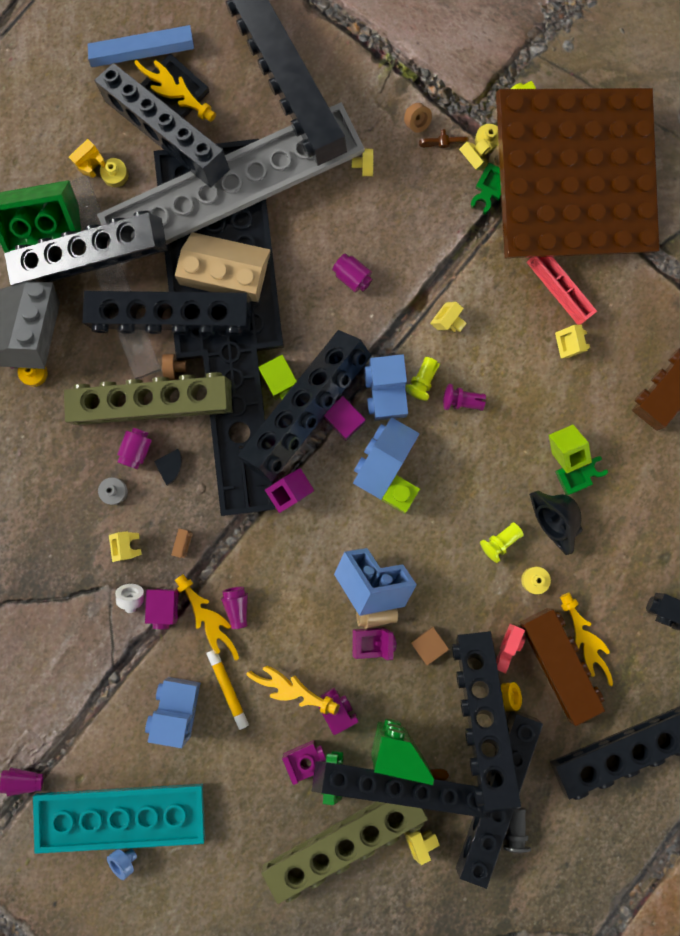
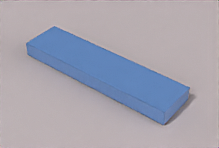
[88,25,194,67]

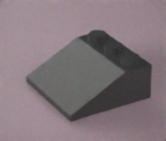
[0,281,60,369]

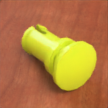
[405,357,440,401]
[480,522,524,563]

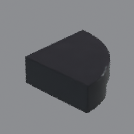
[154,449,182,486]

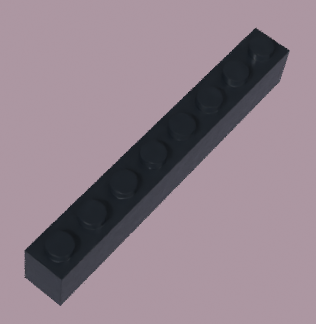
[225,0,347,166]

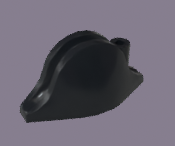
[529,491,583,555]

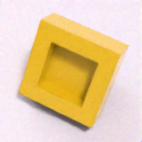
[69,139,106,178]

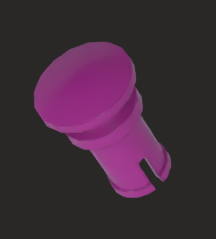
[443,383,486,411]

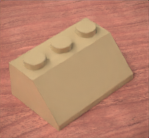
[175,232,271,302]

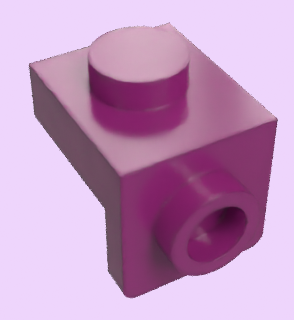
[352,627,397,660]

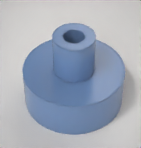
[107,849,137,880]

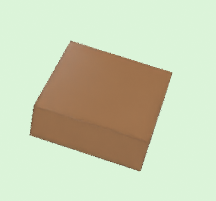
[171,528,193,558]
[410,626,449,665]

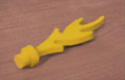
[134,60,216,122]
[174,574,239,661]
[560,593,613,686]
[246,666,340,715]

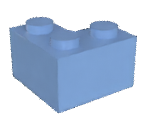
[364,354,408,421]
[353,417,420,500]
[334,548,417,616]
[145,677,201,748]

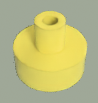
[475,124,499,153]
[352,149,373,176]
[100,158,129,188]
[521,567,551,594]

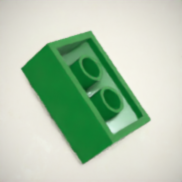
[0,180,81,253]
[371,719,434,785]

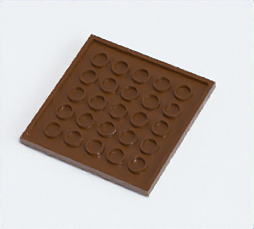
[496,88,659,259]

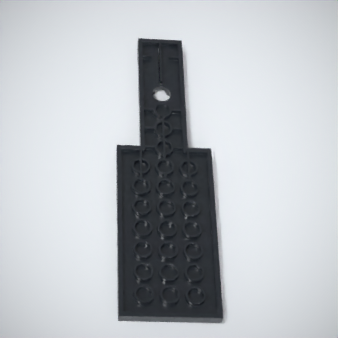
[154,139,284,516]

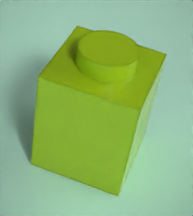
[258,355,297,400]
[549,425,592,473]
[381,475,420,514]

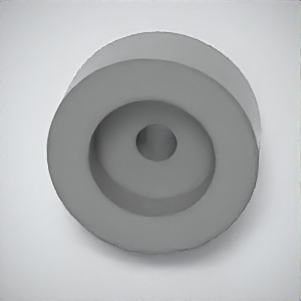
[98,477,128,505]

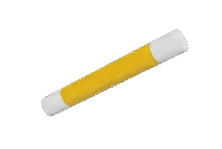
[206,650,249,730]

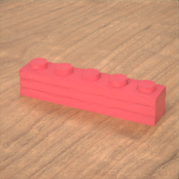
[526,257,597,325]

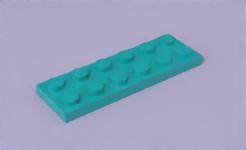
[33,784,205,854]

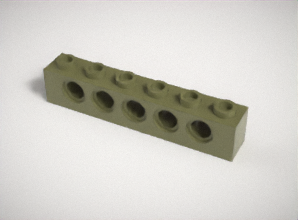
[64,372,233,425]
[261,801,428,904]

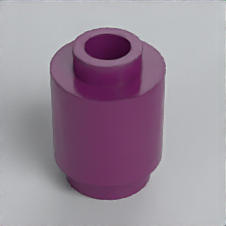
[332,253,373,293]
[117,428,152,470]

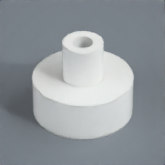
[115,584,144,613]

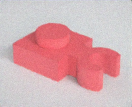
[496,624,526,674]

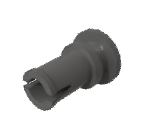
[503,808,531,853]

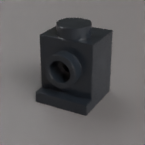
[646,593,680,631]

